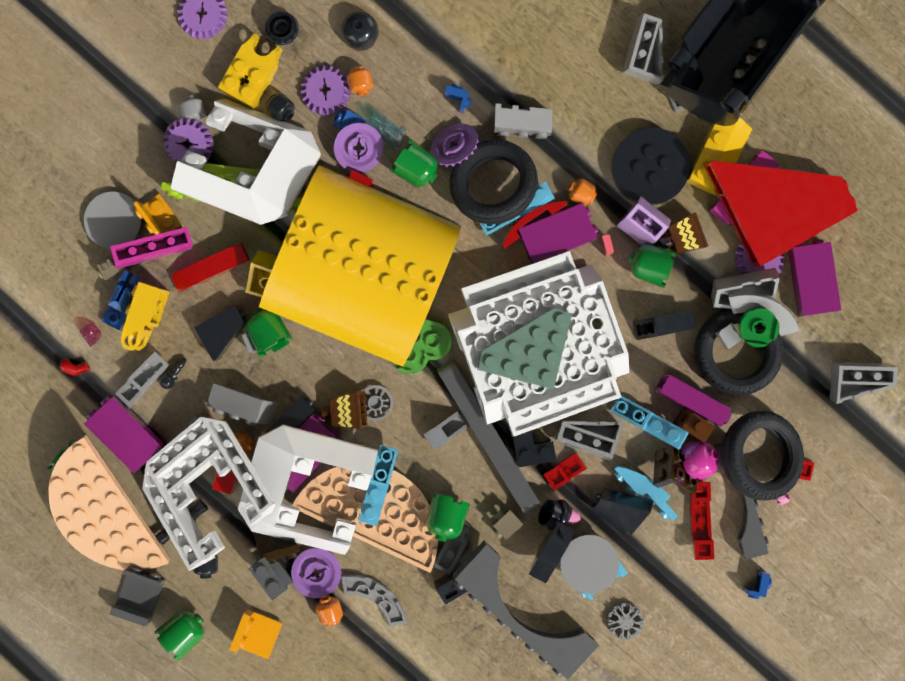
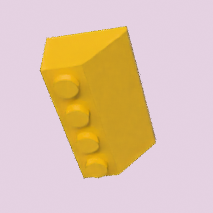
[686,117,752,198]

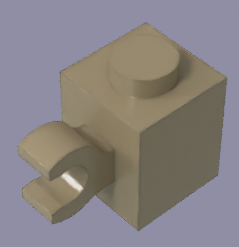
[95,254,130,281]
[486,504,523,540]

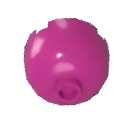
[682,441,719,480]

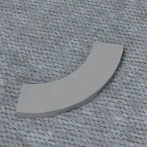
[728,292,799,336]
[341,575,407,627]

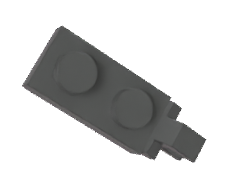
[433,522,470,575]

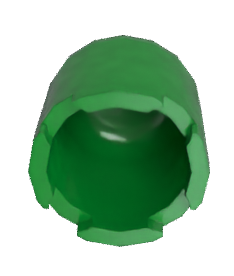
[389,139,438,188]
[629,244,677,288]
[246,308,293,357]
[426,494,470,542]
[154,610,205,661]

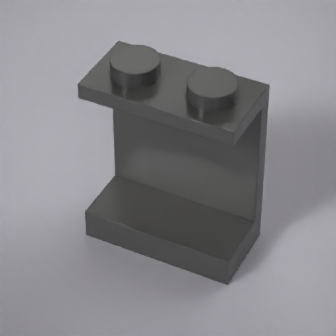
[249,557,293,601]
[110,566,165,627]

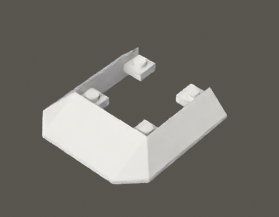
[171,98,321,225]
[142,417,275,571]
[238,425,378,555]

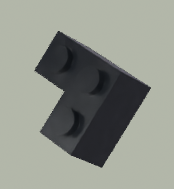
[512,430,557,467]

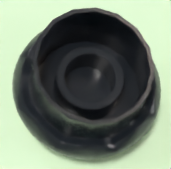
[265,11,299,45]
[538,499,571,531]

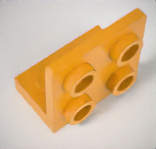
[133,194,183,235]
[229,609,282,659]

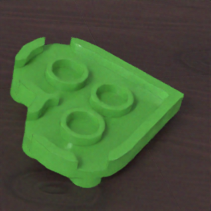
[393,319,452,374]

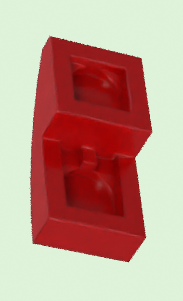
[543,452,587,490]

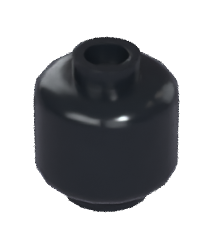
[266,93,295,121]
[193,554,218,579]

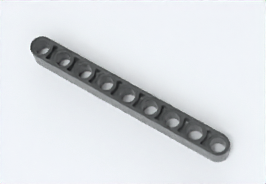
[436,360,542,515]

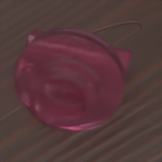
[79,324,101,347]

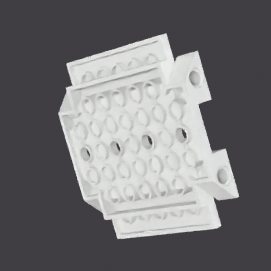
[448,251,629,436]

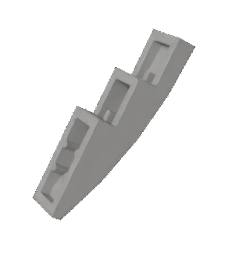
[115,352,169,409]

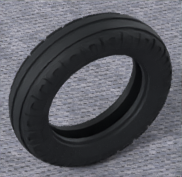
[449,140,538,224]
[694,308,784,395]
[721,411,804,501]

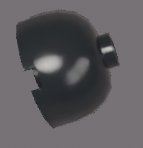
[341,11,379,51]

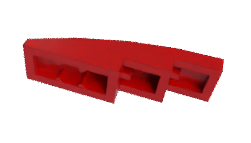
[171,243,250,293]

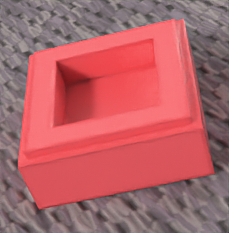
[600,234,614,256]

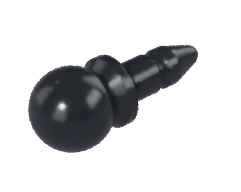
[159,358,187,389]

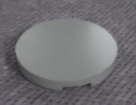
[84,192,142,249]
[560,534,619,594]

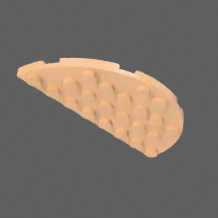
[49,435,170,570]
[292,467,438,573]

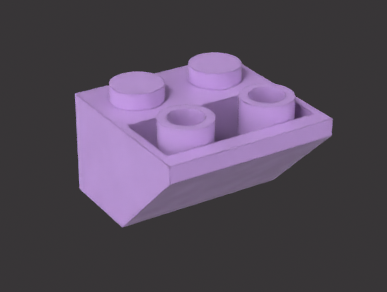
[617,197,671,245]

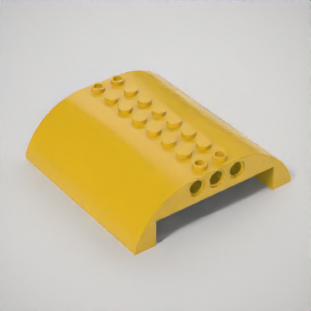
[259,165,461,367]

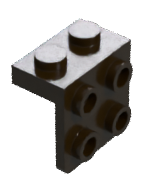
[653,446,697,494]
[253,532,301,564]

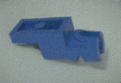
[101,270,142,330]

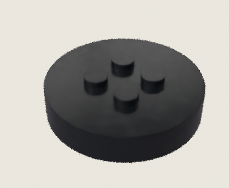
[611,128,690,206]

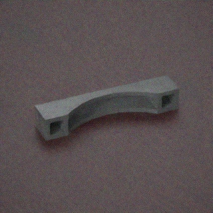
[713,443,769,560]

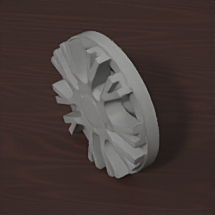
[363,385,394,421]
[607,603,644,640]

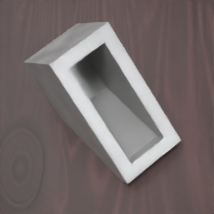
[423,410,470,450]

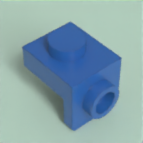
[445,84,471,113]
[333,110,367,130]
[743,570,772,599]

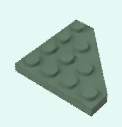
[477,308,572,390]

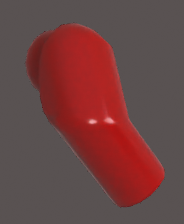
[60,358,90,376]

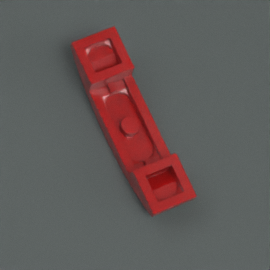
[502,201,568,250]
[690,482,715,560]

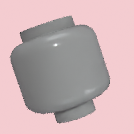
[179,95,206,123]

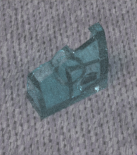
[368,112,406,150]

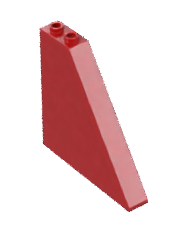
[703,161,858,267]

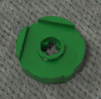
[739,307,780,347]

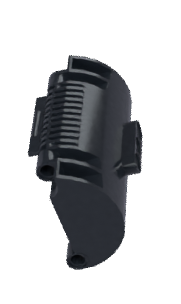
[660,0,826,126]

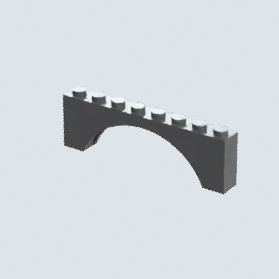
[453,540,599,680]

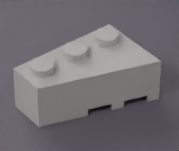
[622,13,664,85]
[493,104,553,139]
[711,268,780,309]
[830,362,898,404]
[206,383,280,426]
[554,421,624,460]

